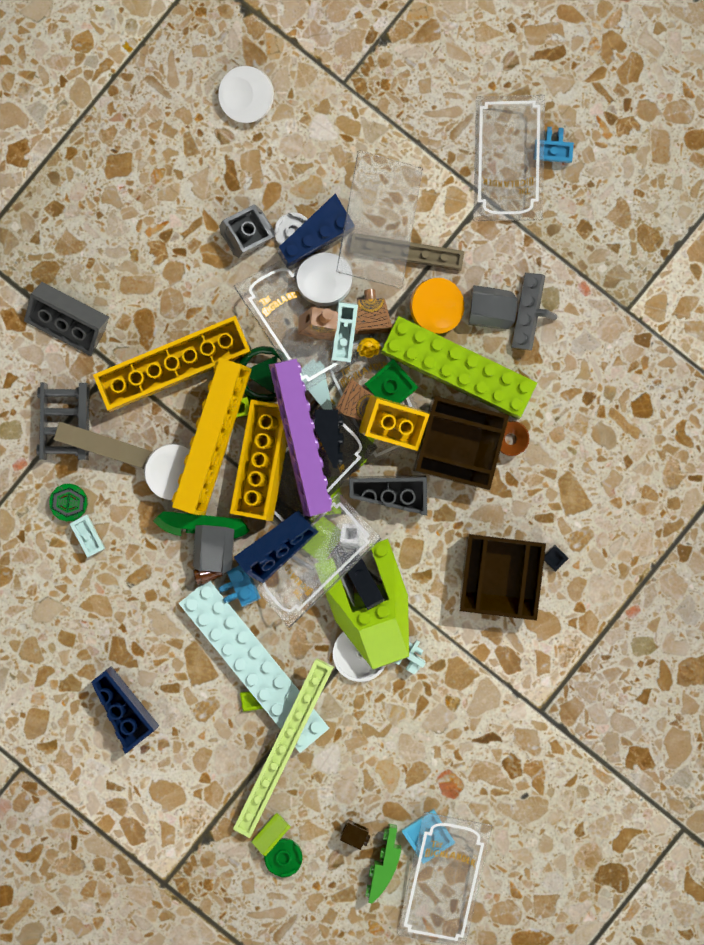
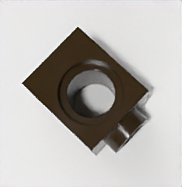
[340,819,371,850]

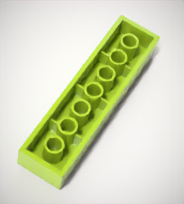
[381,316,537,420]

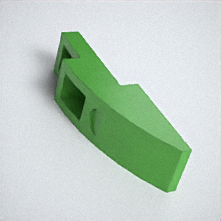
[365,824,402,904]

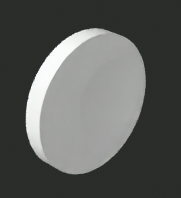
[219,66,274,123]
[297,253,352,306]
[144,444,190,500]
[333,632,386,682]

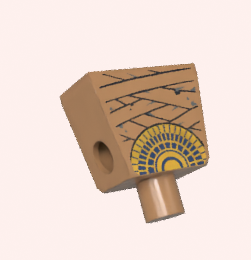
[355,289,392,335]
[297,307,338,341]
[336,379,374,421]

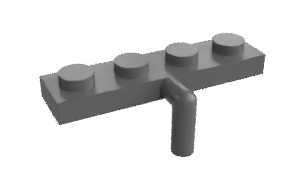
[512,273,557,351]

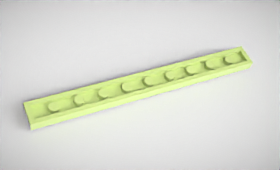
[233,658,334,838]

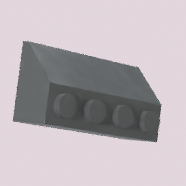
[24,282,109,356]

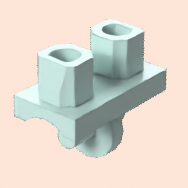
[394,640,426,674]

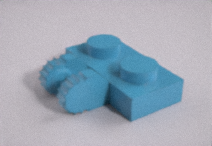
[533,127,574,163]
[218,565,261,607]

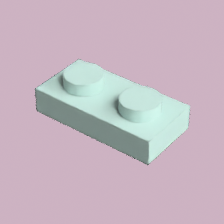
[70,515,105,558]

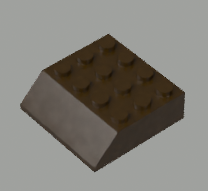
[413,396,509,490]
[459,534,546,621]

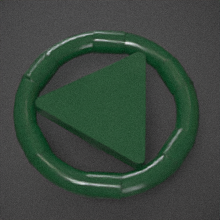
[239,346,288,402]

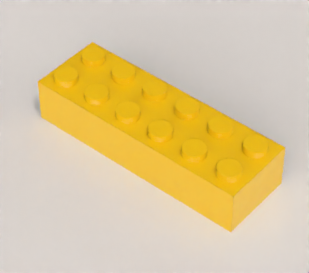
[230,400,287,521]

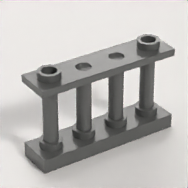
[36,382,90,460]

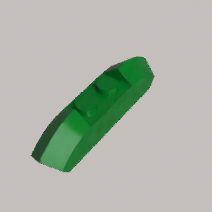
[153,511,250,539]

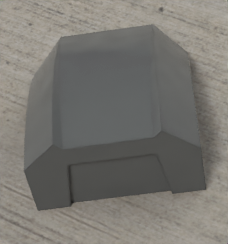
[219,205,275,258]
[468,285,518,329]
[193,525,234,574]

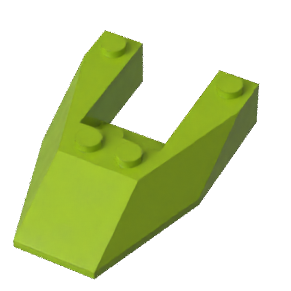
[315,539,409,670]

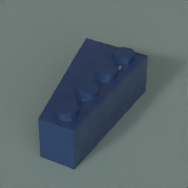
[277,193,355,268]
[234,510,319,583]
[91,666,159,754]

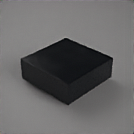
[544,545,569,572]

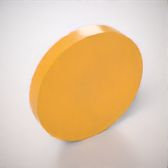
[410,278,464,334]

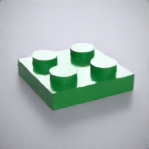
[364,359,419,404]

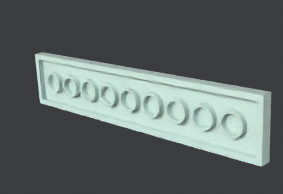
[179,581,329,753]

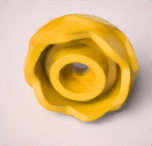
[357,338,381,358]

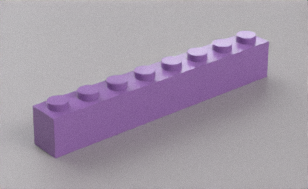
[269,359,332,517]

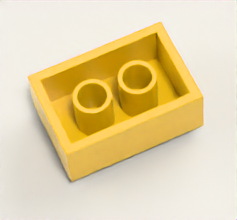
[359,395,430,451]

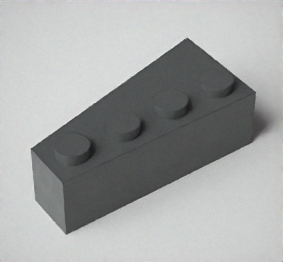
[349,475,427,516]

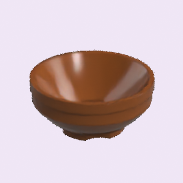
[500,421,530,456]

